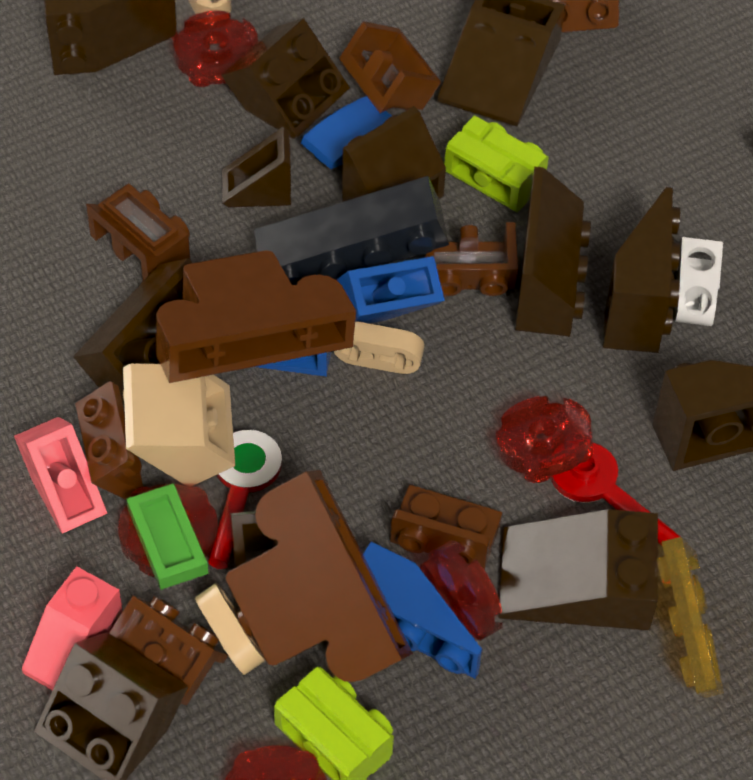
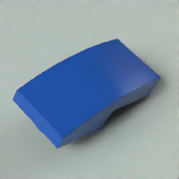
[301,96,392,169]

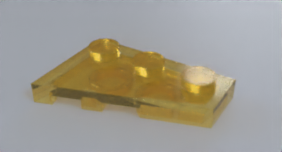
[657,537,724,698]

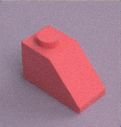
[14,417,107,533]
[22,566,123,690]

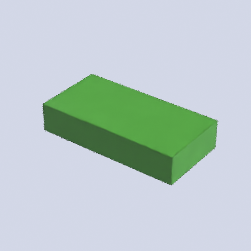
[126,483,208,590]

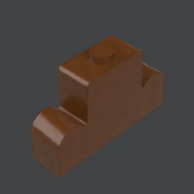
[156,250,356,383]
[226,470,413,682]

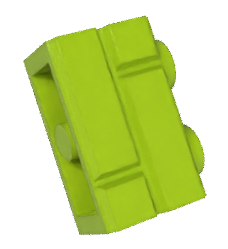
[444,115,549,213]
[274,666,394,780]

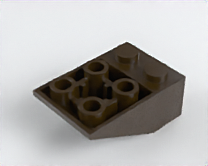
[437,0,565,127]
[603,187,680,353]

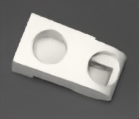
[674,237,723,326]

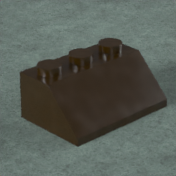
[515,166,591,337]
[73,258,192,404]

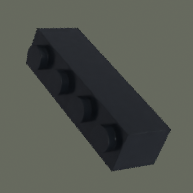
[254,176,449,285]

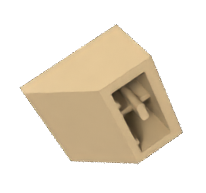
[123,364,235,488]

